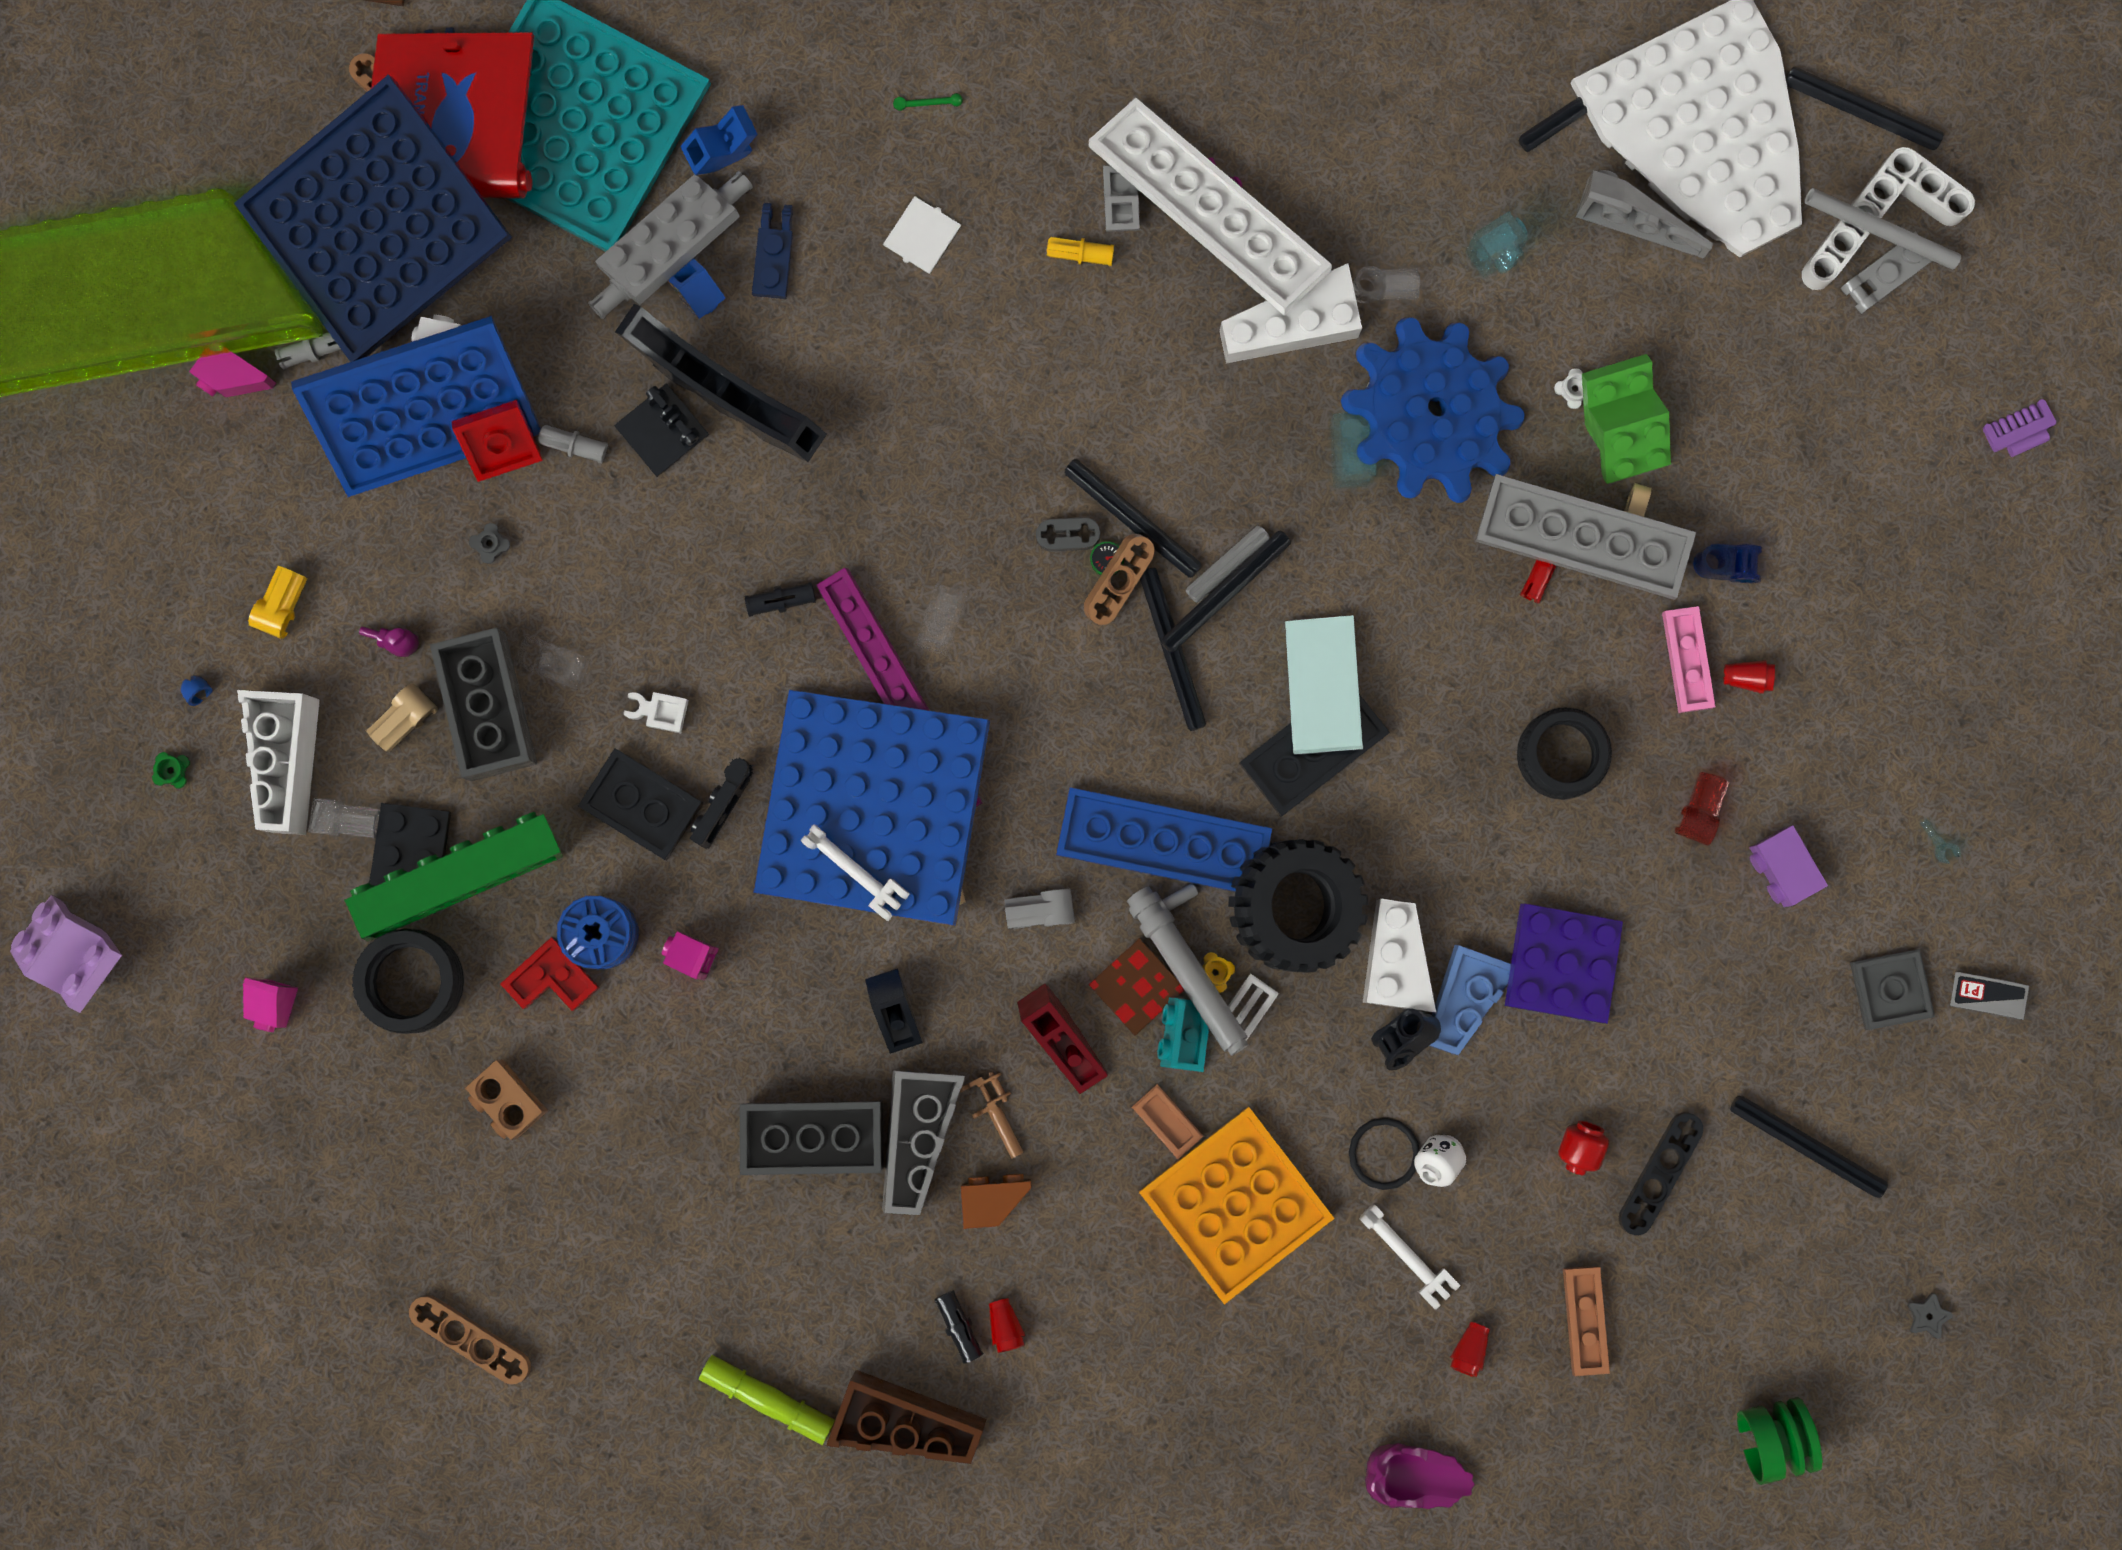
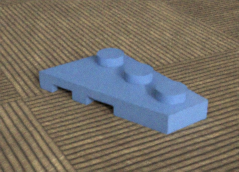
[1429,945,1511,1055]

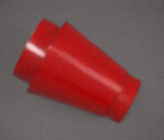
[1723,660,1775,694]
[988,1298,1026,1353]
[1450,1322,1490,1378]

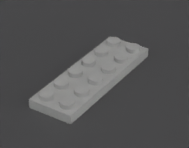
[1475,474,1696,600]

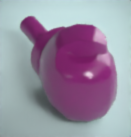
[359,626,419,657]

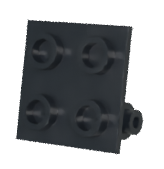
[614,383,709,477]

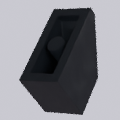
[865,969,923,1054]

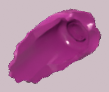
[1365,1443,1475,1509]

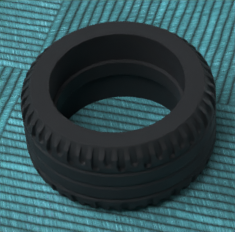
[1517,707,1612,800]

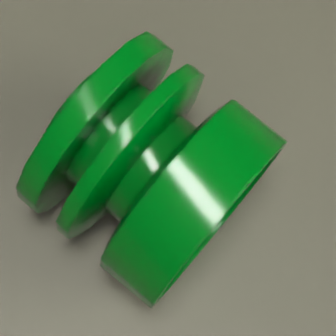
[1737,1397,1823,1485]

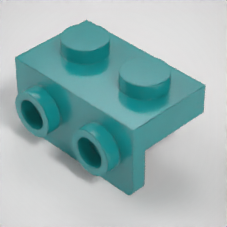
[1157,997,1209,1072]

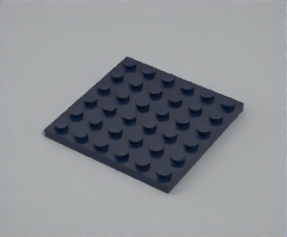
[234,74,512,362]

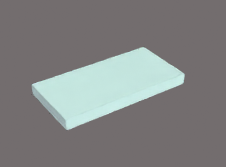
[1285,615,1363,754]

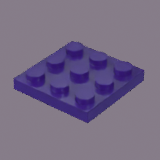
[1505,903,1623,1024]

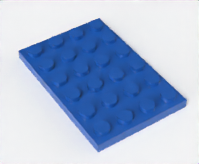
[291,316,541,497]

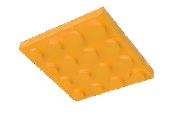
[1138,1106,1335,1305]

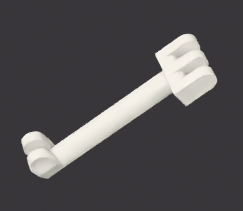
[800,824,910,921]
[1359,1205,1460,1310]

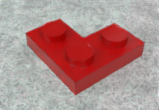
[500,937,600,1011]

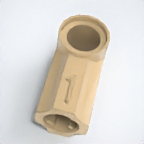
[366,683,438,753]

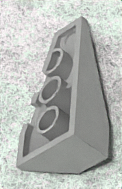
[1576,170,1713,258]

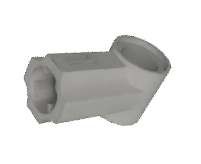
[1004,889,1075,929]

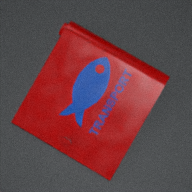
[371,32,534,198]

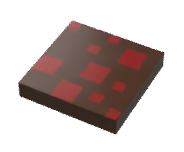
[1088,938,1185,1036]

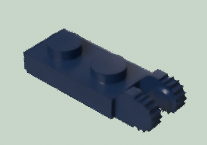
[752,203,793,299]

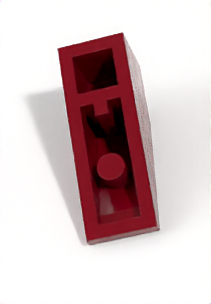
[1017,983,1108,1094]

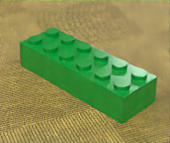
[344,812,563,941]

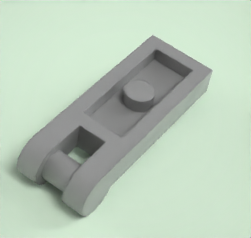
[1840,231,1932,314]

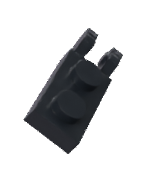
[690,757,754,849]

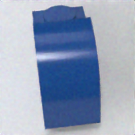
[680,105,758,175]

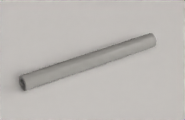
[1805,188,1961,270]

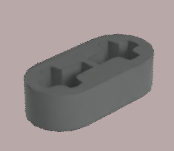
[1036,518,1100,552]

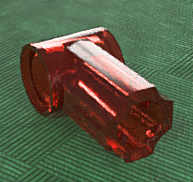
[1675,772,1729,846]

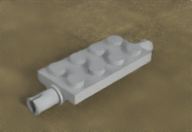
[588,171,753,319]

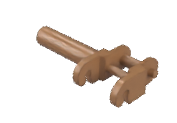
[960,1071,1023,1159]

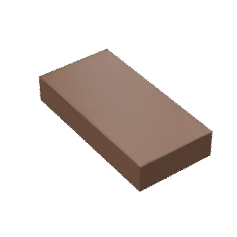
[1132,1084,1203,1159]

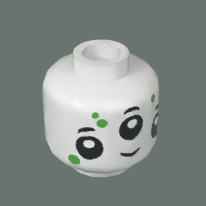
[1414,1135,1466,1187]

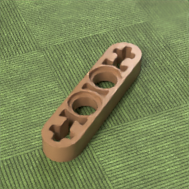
[409,1295,531,1384]

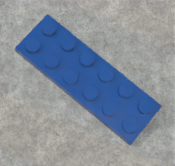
[1056,788,1272,892]

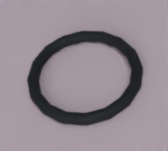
[1349,1118,1420,1190]

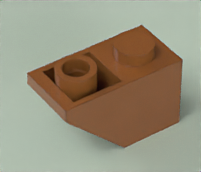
[961,1174,1032,1229]

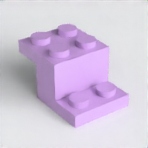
[10,895,122,1013]

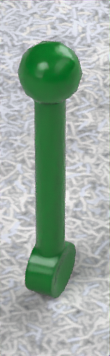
[893,93,963,111]

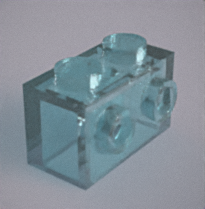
[1465,211,1528,279]
[1330,413,1376,488]

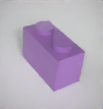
[1749,825,1828,907]

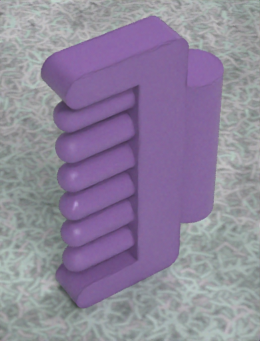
[1983,399,2056,457]

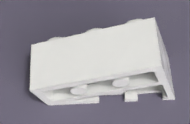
[1363,899,1436,1012]

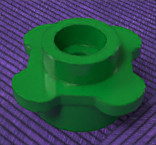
[152,752,190,789]

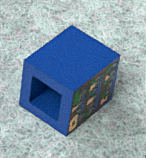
[668,258,725,319]

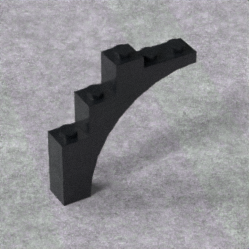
[615,304,827,462]

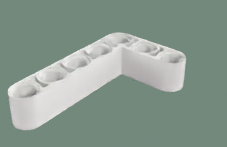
[1802,147,1975,290]

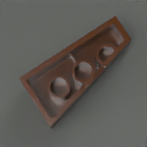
[826,1370,987,1464]

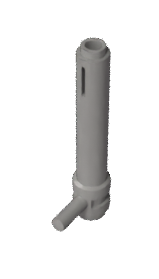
[1127,883,1249,1056]

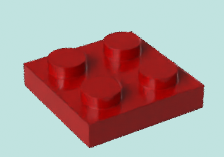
[451,400,542,482]

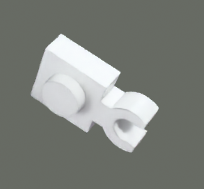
[624,692,689,734]

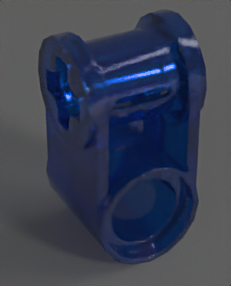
[1693,544,1762,583]

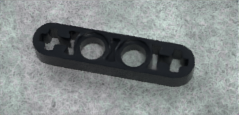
[1618,1113,1704,1235]

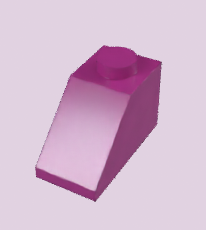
[189,339,276,397]
[662,931,719,980]
[243,977,298,1033]

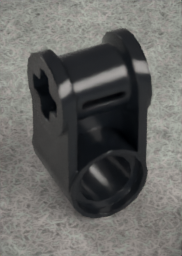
[1371,1008,1441,1071]

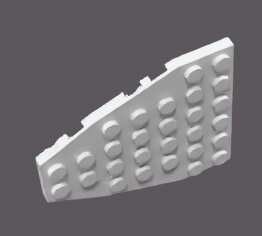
[1570,0,1802,257]

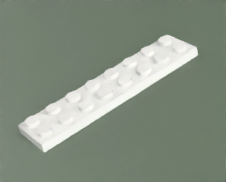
[1089,98,1332,315]

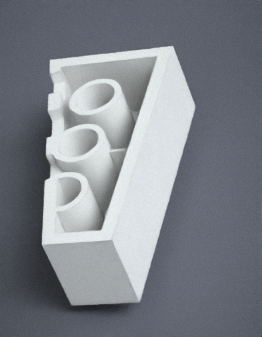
[237,690,320,835]

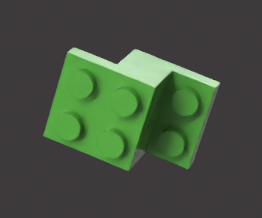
[1582,354,1671,484]

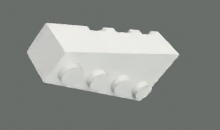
[1220,263,1362,363]

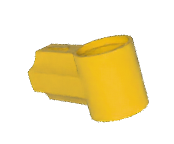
[248,566,308,639]

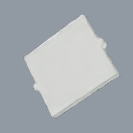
[883,196,961,274]

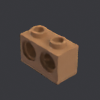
[465,1059,548,1140]

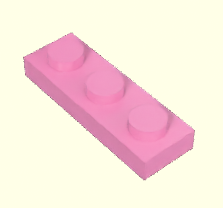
[1662,606,1716,713]

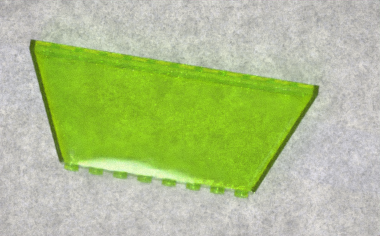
[0,188,323,397]

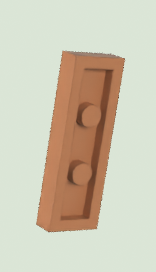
[1563,1266,1610,1376]

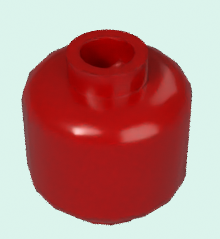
[1558,1120,1609,1175]

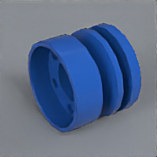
[557,896,639,969]

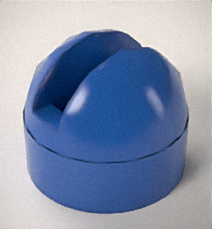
[181,676,213,706]

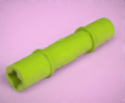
[698,1355,835,1445]

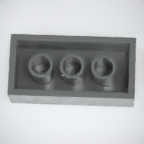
[430,627,537,781]
[740,1101,884,1175]

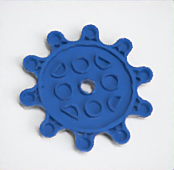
[1341,317,1525,503]

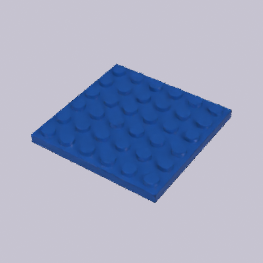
[754,690,990,926]

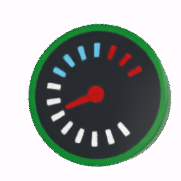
[1090,542,1124,576]

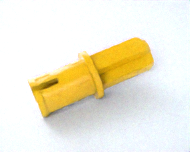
[1046,237,1114,266]

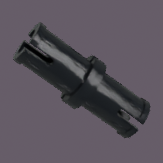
[744,581,816,617]
[934,1290,984,1364]

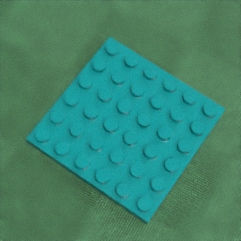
[506,0,711,252]

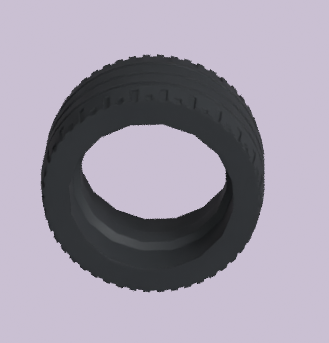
[352,929,464,1034]

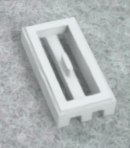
[1228,974,1279,1041]

